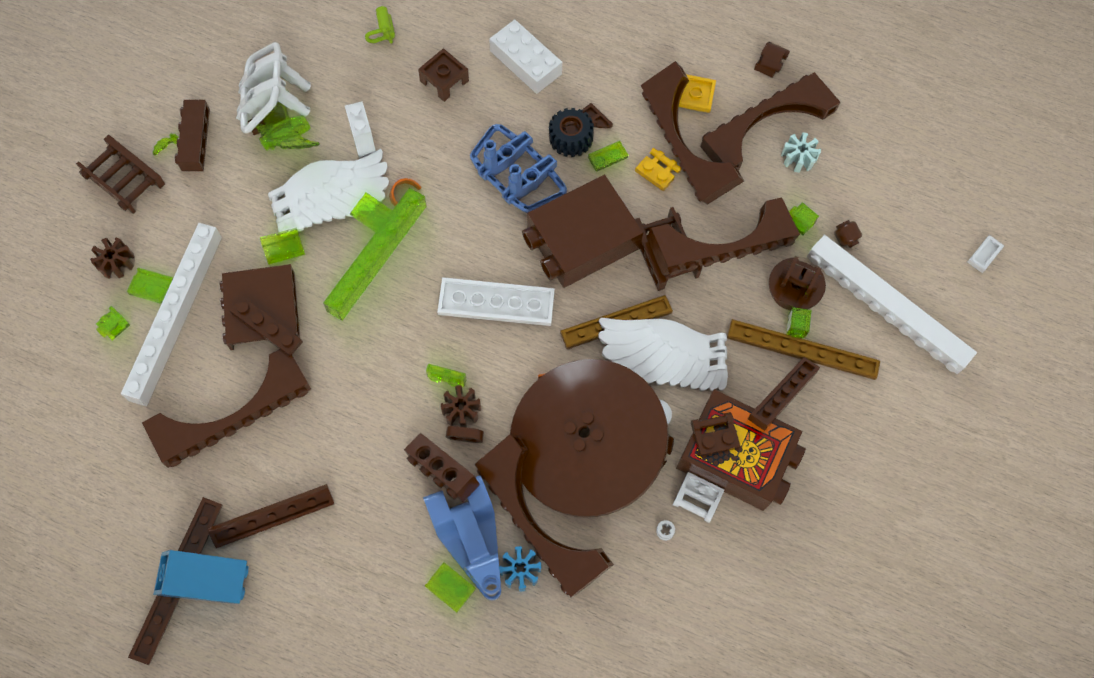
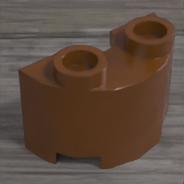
[754,42,790,78]

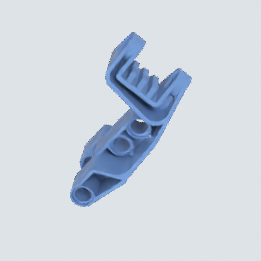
[423,475,501,601]

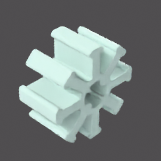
[781,132,821,173]

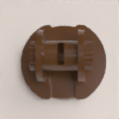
[769,256,826,311]

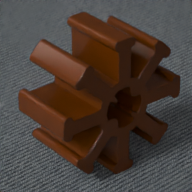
[90,237,135,279]
[441,385,481,428]

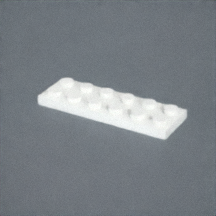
[437,277,555,326]

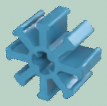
[499,546,541,592]

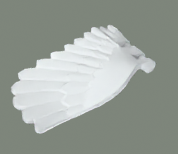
[268,149,389,237]
[598,318,728,392]

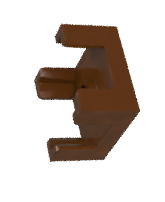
[418,48,469,102]

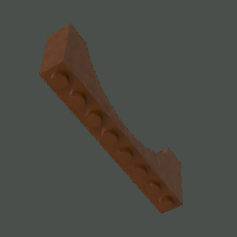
[641,61,744,205]
[700,72,841,170]
[646,197,800,276]
[142,349,311,468]
[475,434,614,597]

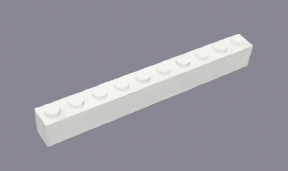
[121,223,222,406]
[807,234,977,374]

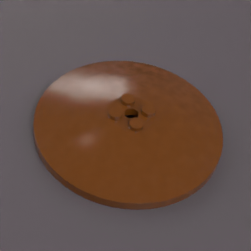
[510,359,669,517]

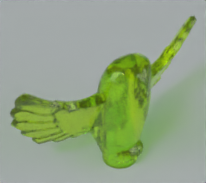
[256,90,320,151]

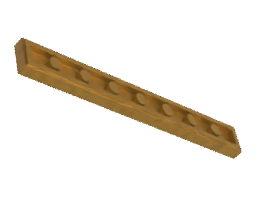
[727,319,880,380]

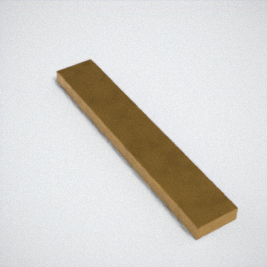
[560,295,673,350]

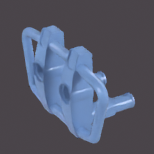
[470,124,567,213]

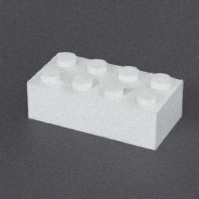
[489,19,563,94]

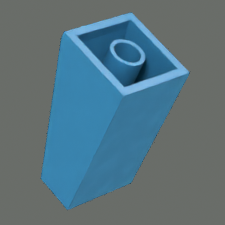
[153,550,249,604]

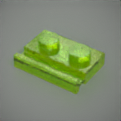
[350,192,396,236]
[260,228,305,265]
[127,268,173,304]
[425,562,476,613]

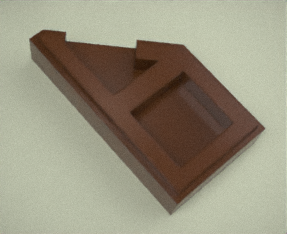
[582,103,613,128]

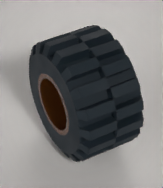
[549,107,594,157]

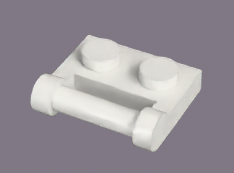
[673,472,724,523]

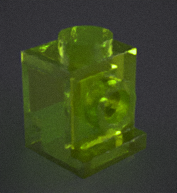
[96,306,130,341]

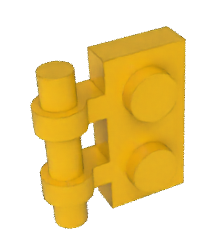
[635,148,682,191]

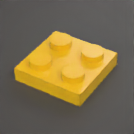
[679,74,716,113]

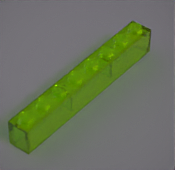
[323,187,427,321]

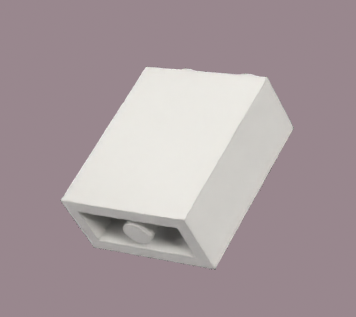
[345,101,376,159]

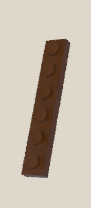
[748,357,820,431]
[208,484,335,549]

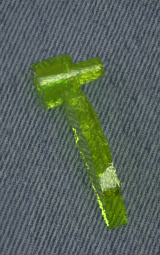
[153,133,179,155]

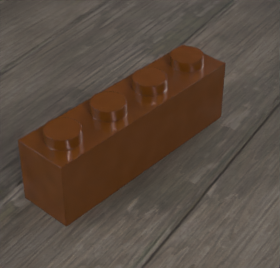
[175,100,210,171]

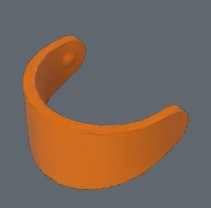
[389,178,421,210]

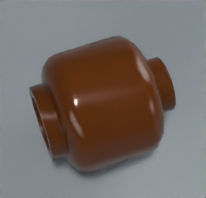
[834,220,862,248]

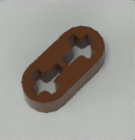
[445,426,484,443]

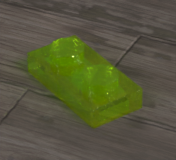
[588,141,628,172]
[426,364,467,387]

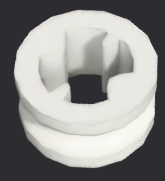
[656,520,675,541]

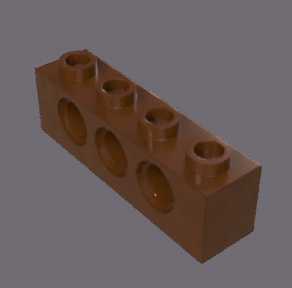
[404,433,480,502]

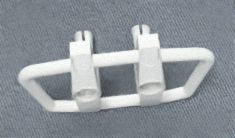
[236,42,311,133]

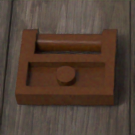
[691,412,740,457]

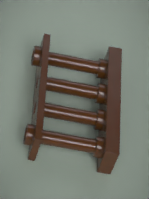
[76,135,165,214]
[635,207,703,291]

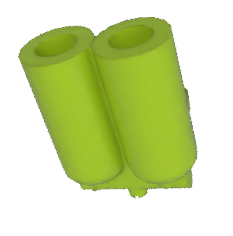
[365,6,395,43]

